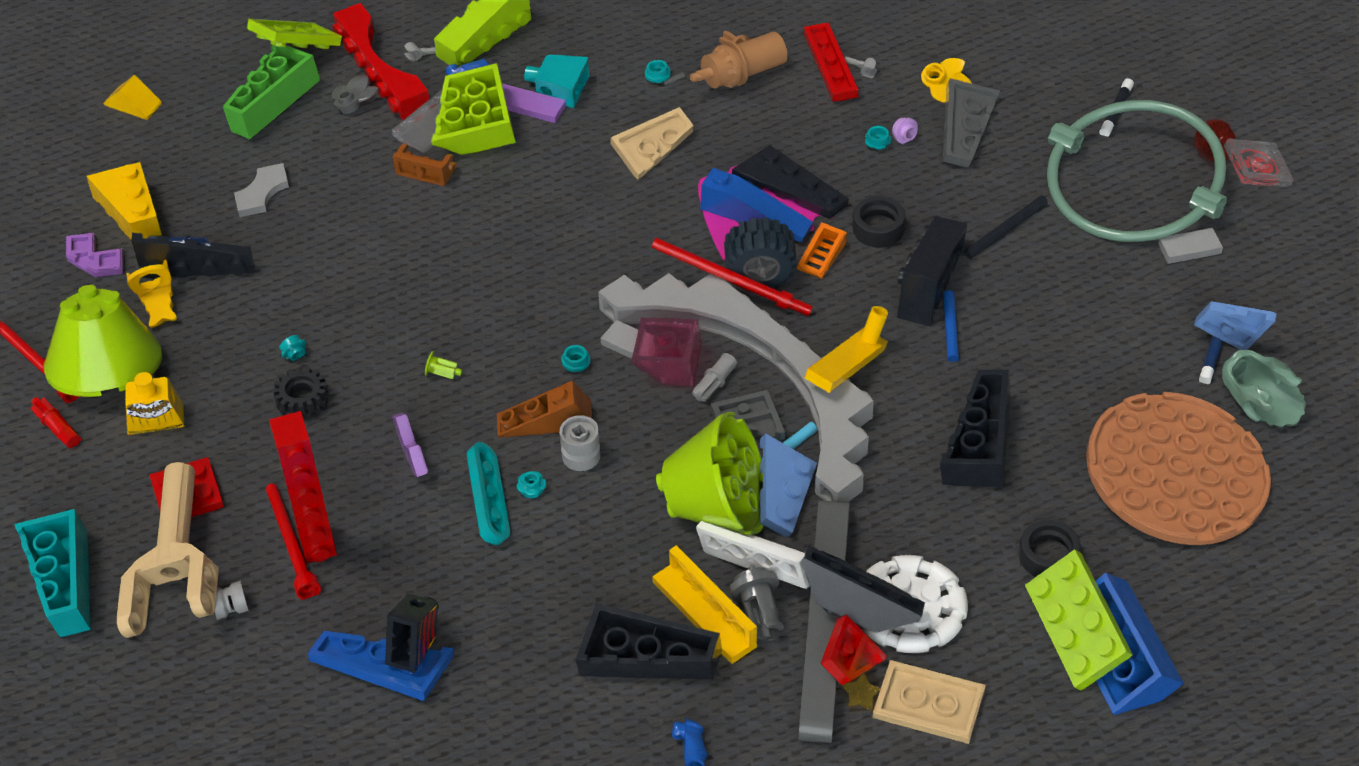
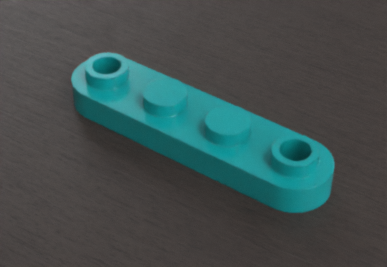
[467,442,510,545]

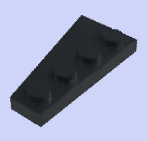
[732,145,849,219]

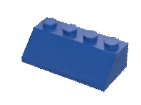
[1096,572,1184,715]

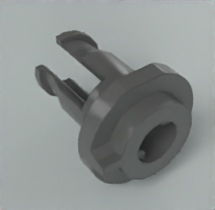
[729,565,785,640]

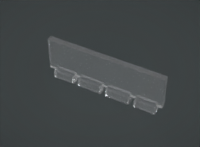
[392,89,442,153]

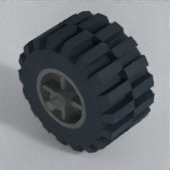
[724,217,797,289]

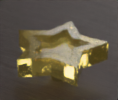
[842,673,881,711]

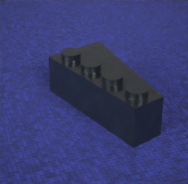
[897,216,967,327]
[575,603,722,679]

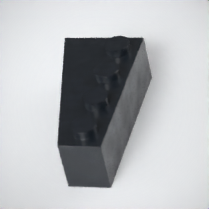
[940,370,1011,487]

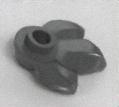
[332,75,379,114]

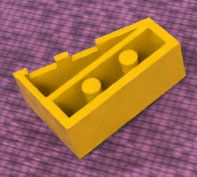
[86,162,162,240]

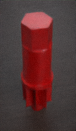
[30,397,82,449]

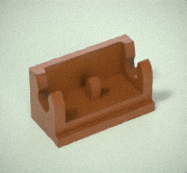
[393,143,457,187]

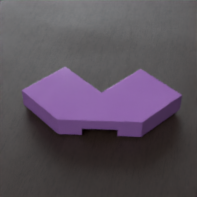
[66,233,124,277]
[392,413,428,477]

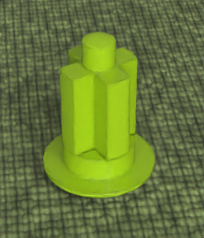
[425,351,462,379]

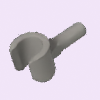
[404,42,436,62]
[845,57,877,78]

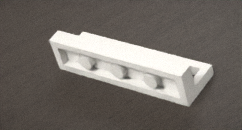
[696,521,809,589]

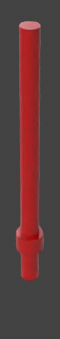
[651,237,813,316]

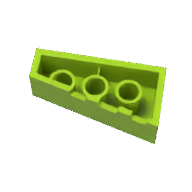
[434,0,531,68]

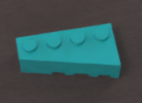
[14,509,91,637]

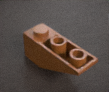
[497,380,592,438]

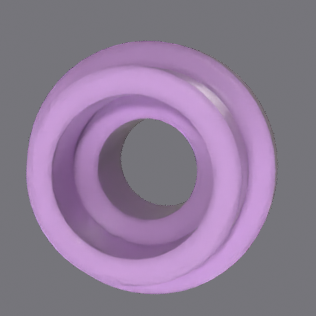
[892,118,918,144]

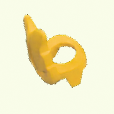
[126,260,177,328]

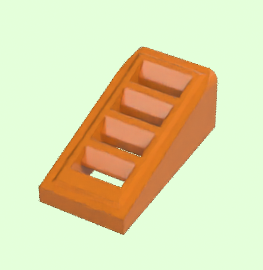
[797,222,847,279]

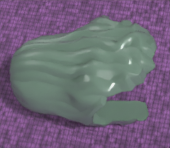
[1222,350,1306,428]

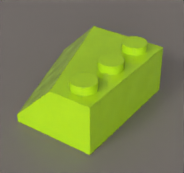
[431,63,516,155]

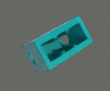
[524,54,590,108]

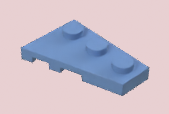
[760,433,817,537]

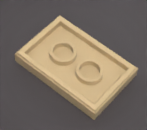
[872,660,986,744]

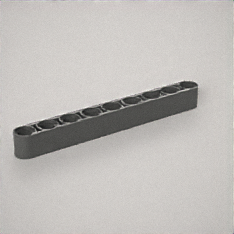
[799,500,850,743]

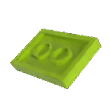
[247,19,342,49]

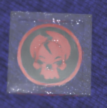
[1224,139,1294,187]

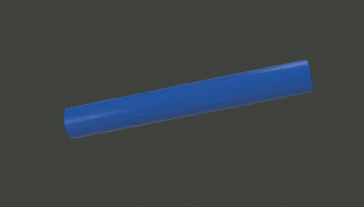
[943,290,959,361]

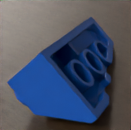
[700,168,813,242]

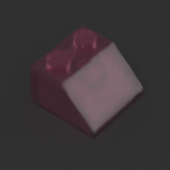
[631,317,702,386]

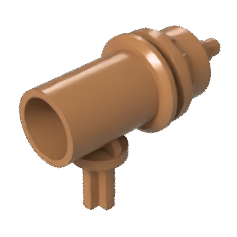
[690,31,787,89]

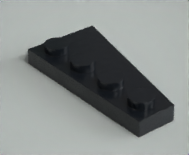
[131,232,255,279]

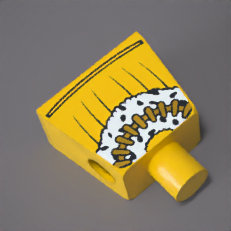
[126,372,184,435]

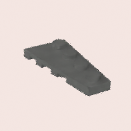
[942,78,1000,168]

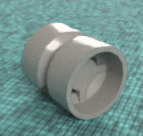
[559,416,601,471]

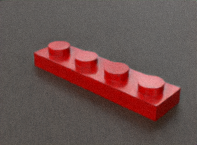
[804,22,858,102]

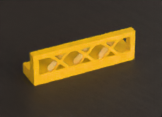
[652,545,757,664]

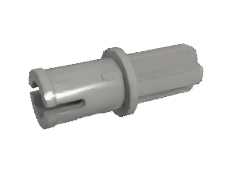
[692,353,737,402]

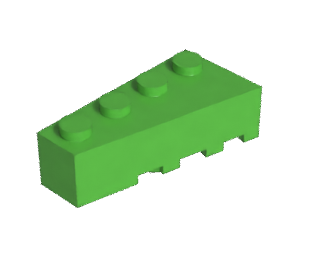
[223,45,320,139]

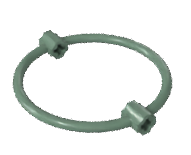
[1047,100,1227,242]

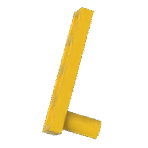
[804,306,888,393]

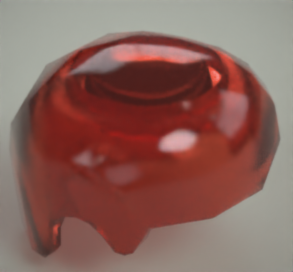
[1194,118,1236,163]

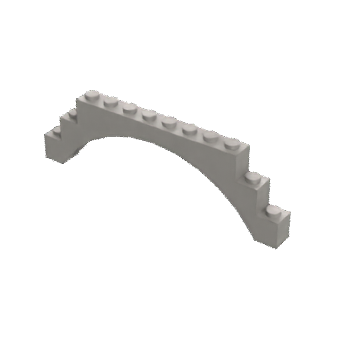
[598,273,874,502]

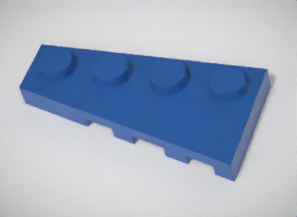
[308,631,454,701]

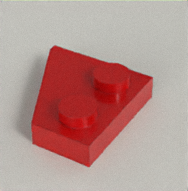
[820,614,887,685]

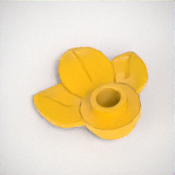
[921,58,972,103]

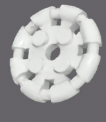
[862,555,968,653]

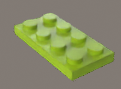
[1025,549,1133,690]

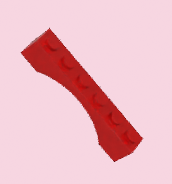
[332,3,431,120]
[269,411,337,563]

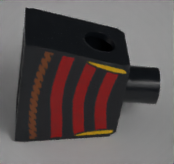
[385,594,439,673]

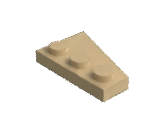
[611,107,694,180]

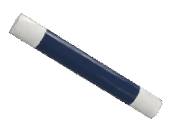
[1199,335,1223,384]

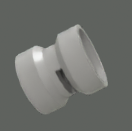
[215,581,248,620]

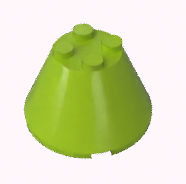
[44,285,162,397]
[656,412,764,535]

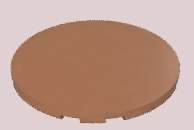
[1086,392,1271,545]

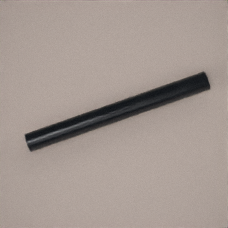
[963,195,1048,260]

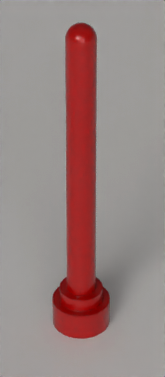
[0,321,81,403]
[266,483,321,600]

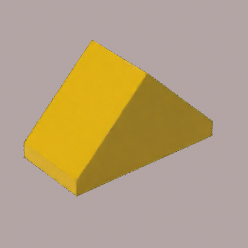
[104,74,162,120]

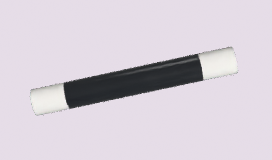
[1099,78,1134,137]

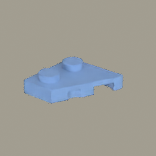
[1194,301,1277,350]

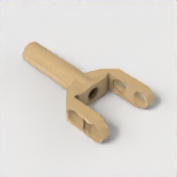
[117,462,219,638]

